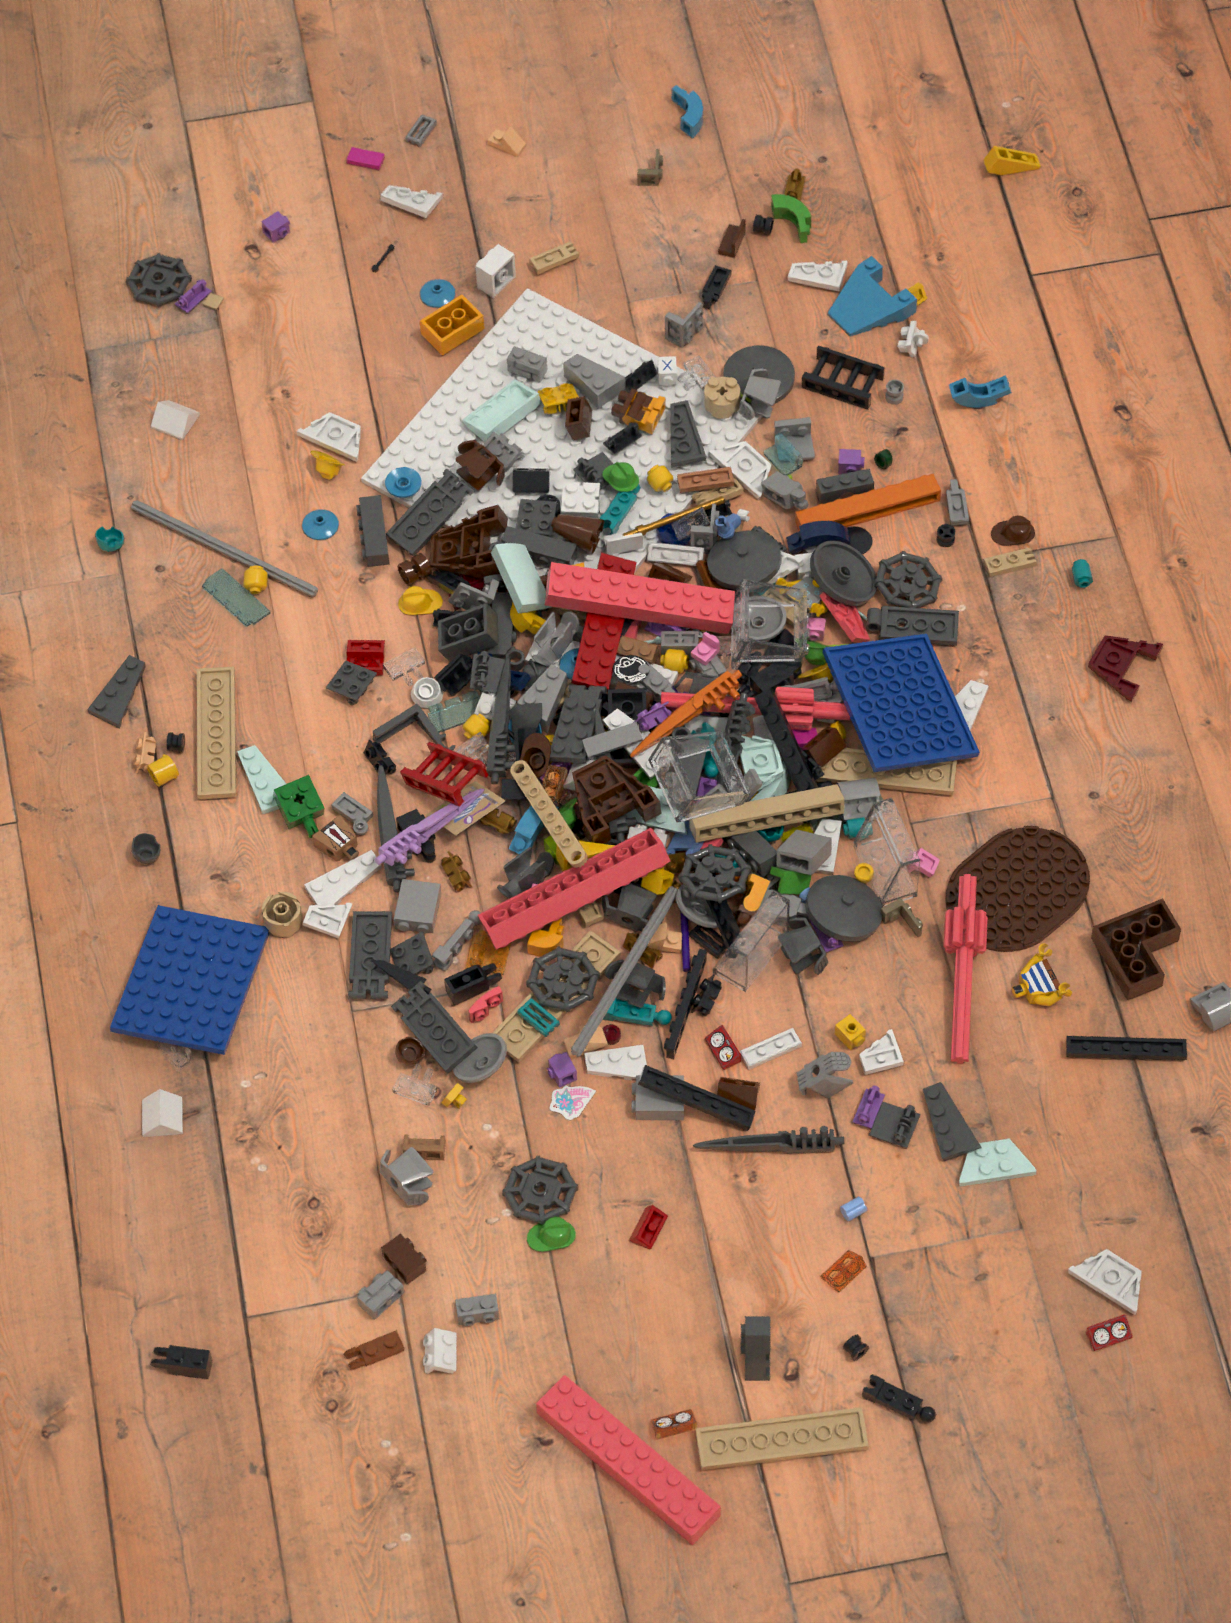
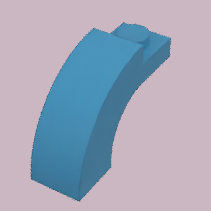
[671,85,703,139]
[949,375,1012,408]
[509,805,559,854]

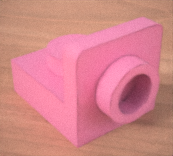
[805,617,826,641]
[691,632,720,666]
[906,848,940,877]

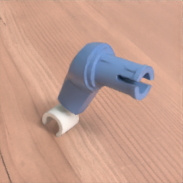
[715,509,750,539]

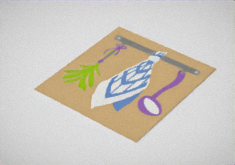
[426,781,505,835]

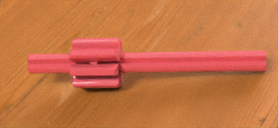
[661,687,850,730]
[943,874,988,1064]

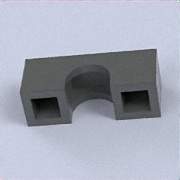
[816,469,874,504]

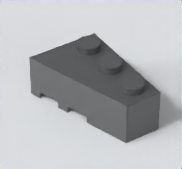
[741,1316,771,1381]

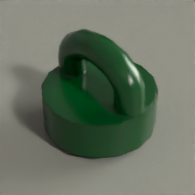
[874,449,893,470]

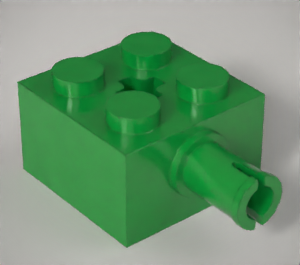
[273,775,325,838]

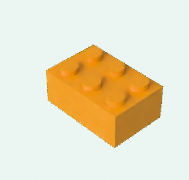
[420,294,485,356]

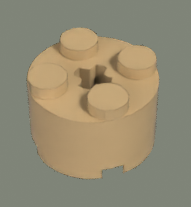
[704,377,740,419]
[262,892,303,938]

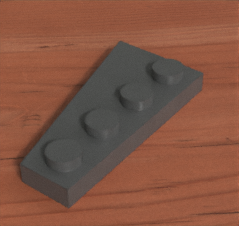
[670,400,706,468]
[88,655,146,729]
[923,1082,982,1162]

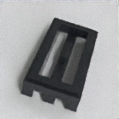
[689,925,727,959]

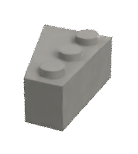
[563,354,626,409]
[517,664,567,733]

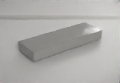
[582,722,643,759]

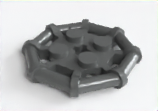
[126,253,192,307]
[874,551,942,608]
[678,844,752,903]
[526,946,600,1012]
[502,1155,579,1225]

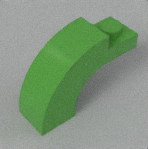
[771,194,811,243]

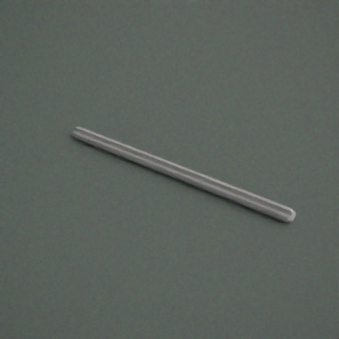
[131,500,318,597]
[571,886,678,1057]

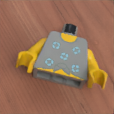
[774,577,828,618]

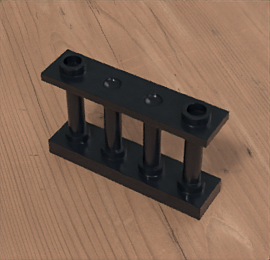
[802,345,885,410]

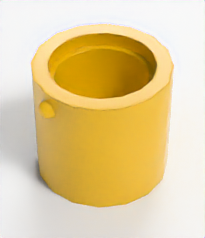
[147,754,179,787]

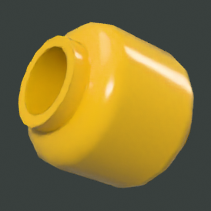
[647,465,674,492]
[243,566,268,594]
[660,649,689,674]
[462,713,490,742]

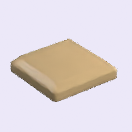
[203,293,224,310]

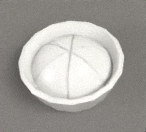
[411,677,444,708]

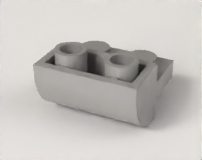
[836,778,882,820]
[1190,982,1231,1031]

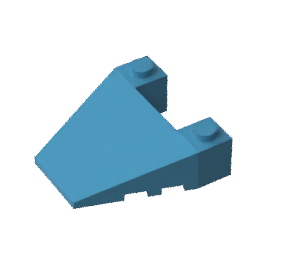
[828,256,917,336]

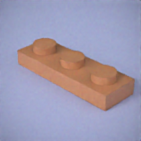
[677,467,734,493]

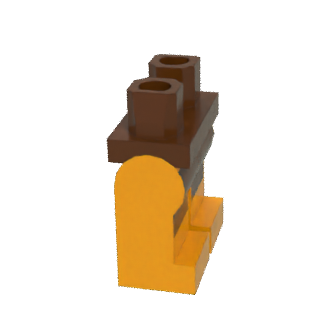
[611,388,666,434]
[732,873,770,928]

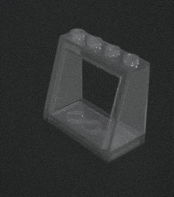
[731,579,809,663]
[648,731,750,823]
[853,798,920,907]
[713,891,790,992]

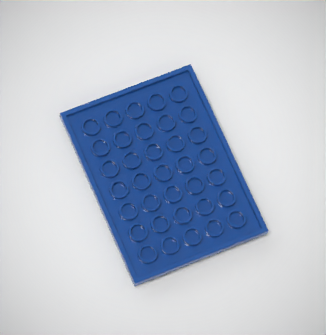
[822,634,980,772]
[110,905,270,1055]

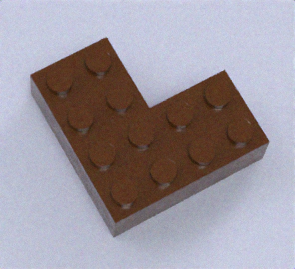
[1091,898,1181,1001]

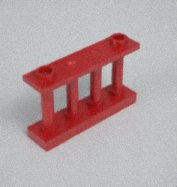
[400,742,489,807]

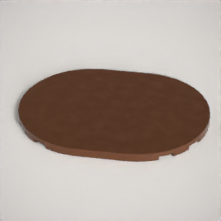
[945,826,1090,952]

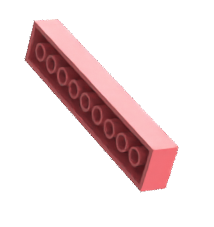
[545,562,735,634]
[478,828,671,949]
[536,1375,721,1546]

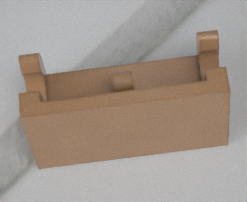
[403,1134,446,1161]

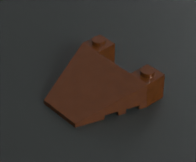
[429,505,508,579]
[572,755,662,844]

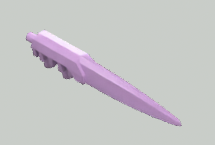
[375,788,485,866]

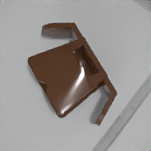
[455,439,505,491]

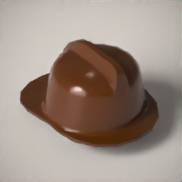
[991,515,1035,546]
[520,733,551,778]

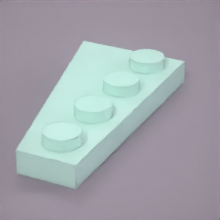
[237,745,299,814]

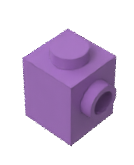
[261,211,290,243]
[838,449,865,474]
[547,1052,577,1088]

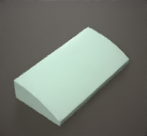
[463,379,542,442]
[491,543,552,613]

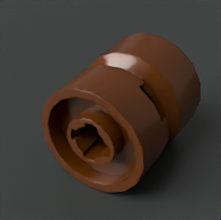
[397,553,432,586]

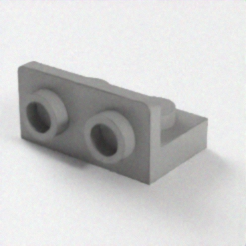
[483,432,525,470]
[455,1294,500,1326]

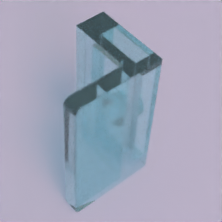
[764,432,803,476]

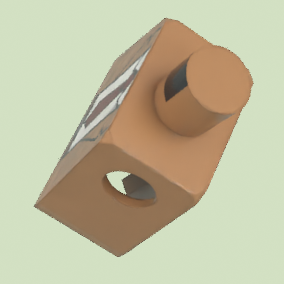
[312,814,359,861]

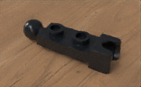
[862,1374,936,1423]

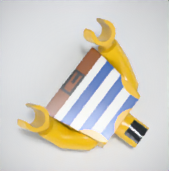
[1012,943,1072,1006]

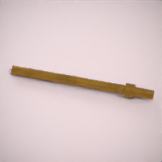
[622,496,725,536]

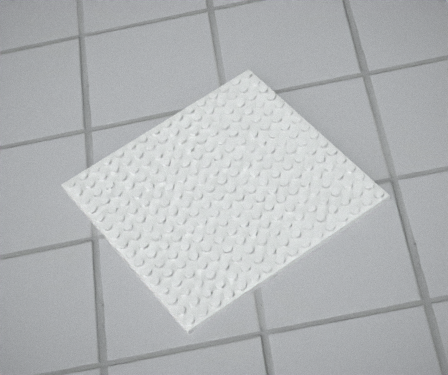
[361,288,763,576]

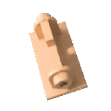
[134,732,156,773]

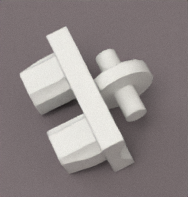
[898,321,929,357]

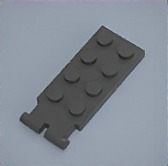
[386,469,474,556]
[549,685,607,763]
[348,911,392,999]
[391,981,478,1074]

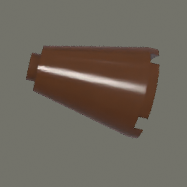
[551,514,604,554]

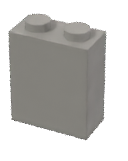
[777,830,832,875]
[394,879,442,934]
[632,1075,684,1120]

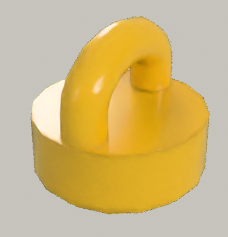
[831,721,846,739]
[854,863,874,884]

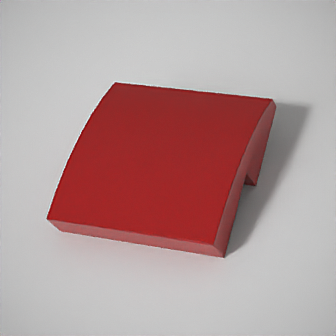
[346,640,385,676]

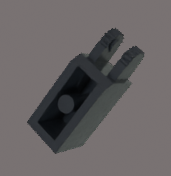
[750,660,802,694]
[396,809,436,863]
[444,963,502,1006]
[150,1345,213,1380]

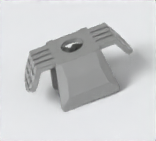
[738,369,781,420]
[532,611,579,666]
[797,1052,853,1098]
[380,1147,433,1206]

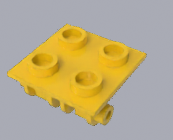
[537,383,579,415]

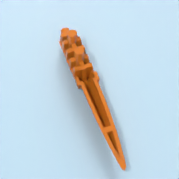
[630,670,742,758]

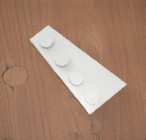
[602,709,680,779]
[304,850,382,906]

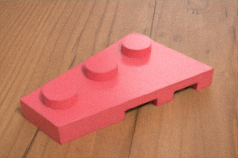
[819,592,870,643]

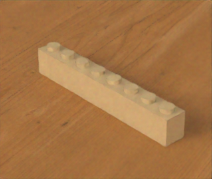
[689,784,844,843]

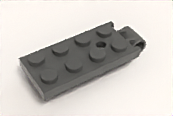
[866,606,959,646]

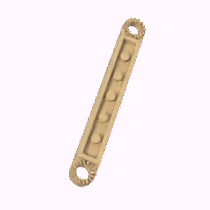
[510,760,588,868]

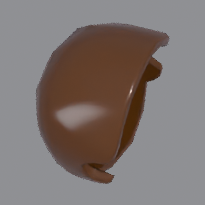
[395,1037,425,1067]

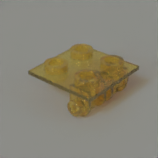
[465,930,511,975]

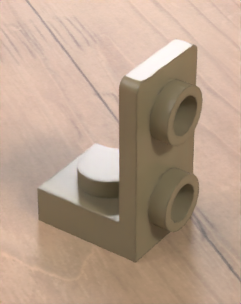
[637,149,663,186]
[881,898,923,937]

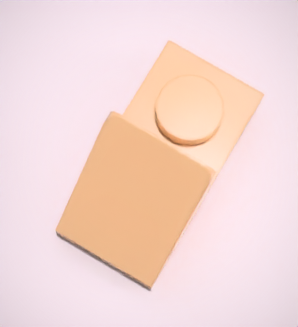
[488,126,526,157]
[642,923,682,953]
[564,1026,608,1059]

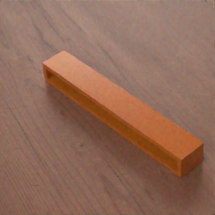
[795,474,941,531]

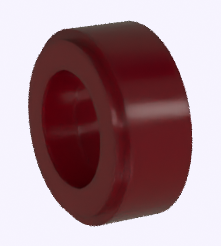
[602,1024,621,1045]

